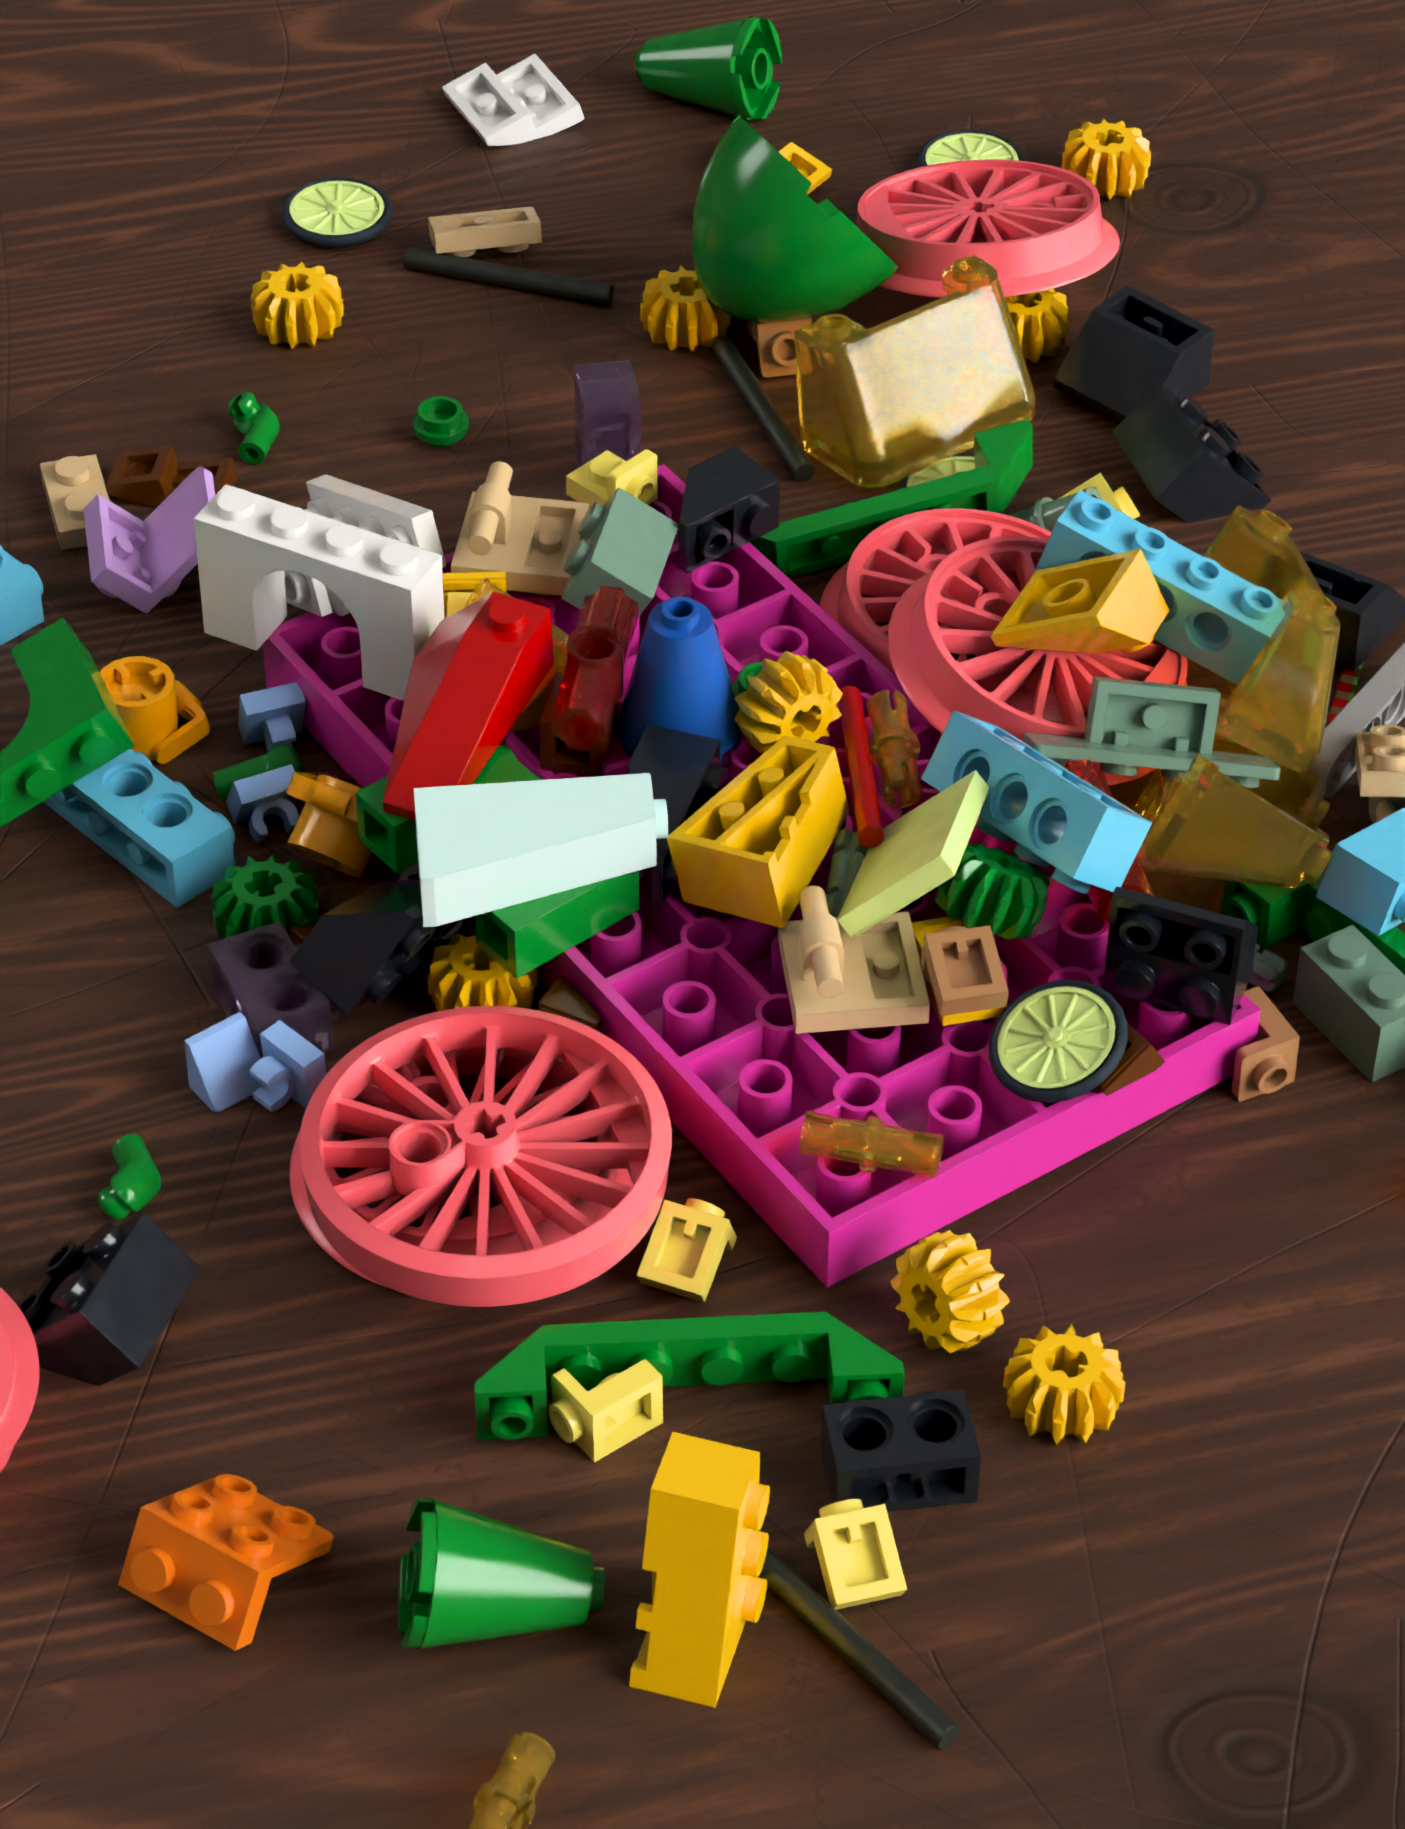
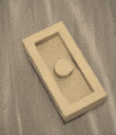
[428,206,542,258]
[40,454,110,550]

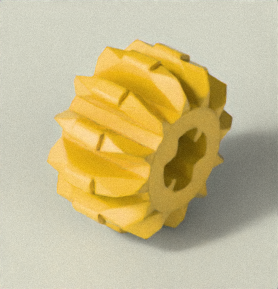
[1062,119,1151,201]
[251,262,344,349]
[640,266,730,352]
[977,288,1070,363]
[734,651,843,754]
[427,932,538,1011]
[890,1230,1010,1353]
[1003,1323,1125,1446]

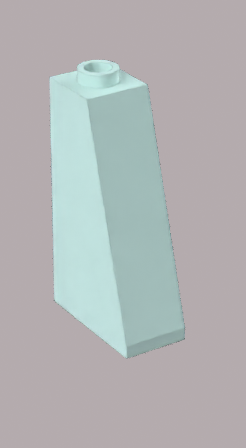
[414,773,668,927]

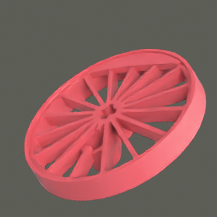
[299,1006,672,1307]

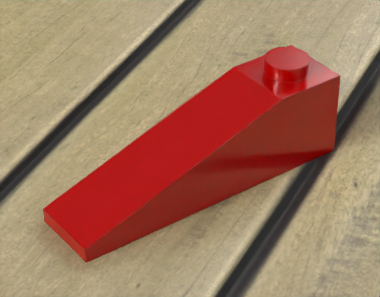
[383,592,554,821]

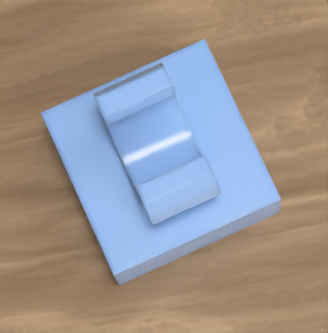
[238,682,306,753]
[226,764,299,843]
[249,1020,327,1112]

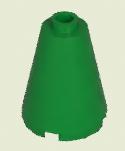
[635,16,782,120]
[397,1497,605,1649]

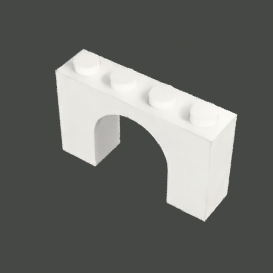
[194,484,445,701]

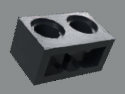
[821,1389,981,1512]

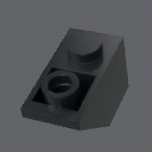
[679,446,780,573]

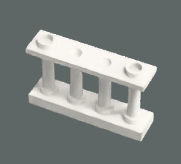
[284,474,447,617]

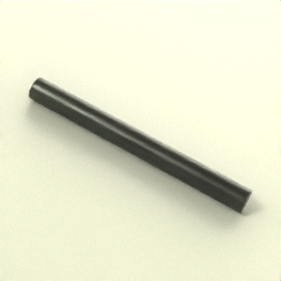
[403,247,614,306]
[712,337,815,482]
[759,1547,961,1750]

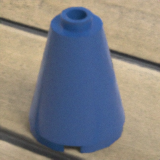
[618,596,741,764]

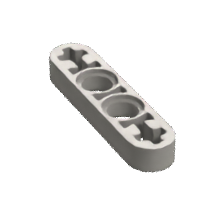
[1298,643,1405,798]

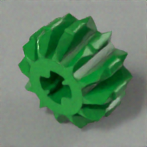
[935,843,1050,940]
[211,853,320,960]

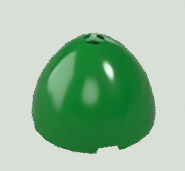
[692,115,899,323]

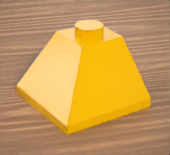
[991,549,1170,654]

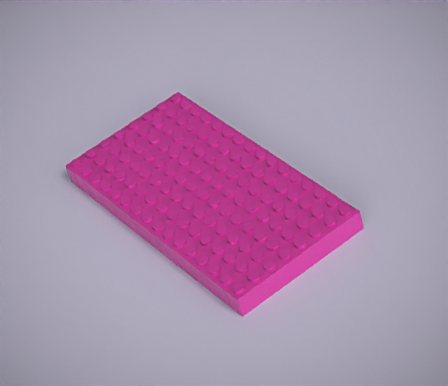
[263,464,1261,1288]

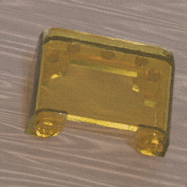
[794,255,1035,488]
[1203,505,1340,773]
[1133,713,1332,888]

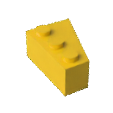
[667,735,850,929]
[629,1432,770,1708]

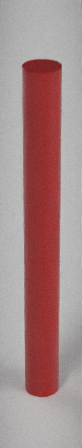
[838,686,884,848]

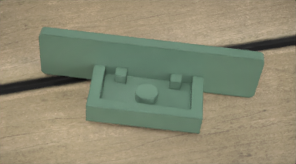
[1023,676,1281,788]

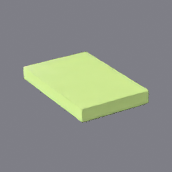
[837,770,989,937]

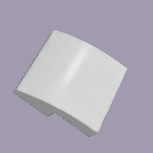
[442,54,585,146]

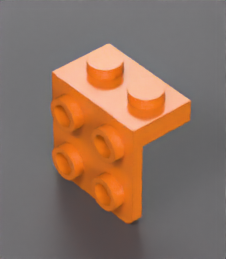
[118,1474,334,1651]

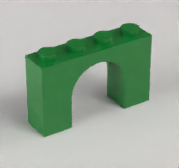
[0,617,135,827]
[356,745,641,979]

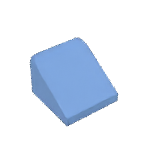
[184,1012,263,1112]

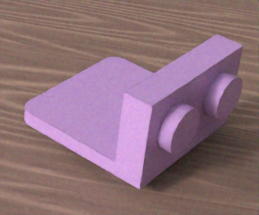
[83,466,215,614]

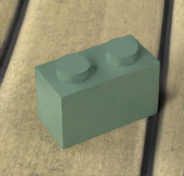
[561,487,679,635]
[1293,925,1405,1082]

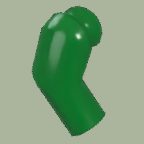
[228,391,280,465]
[213,745,303,801]
[98,1134,162,1221]

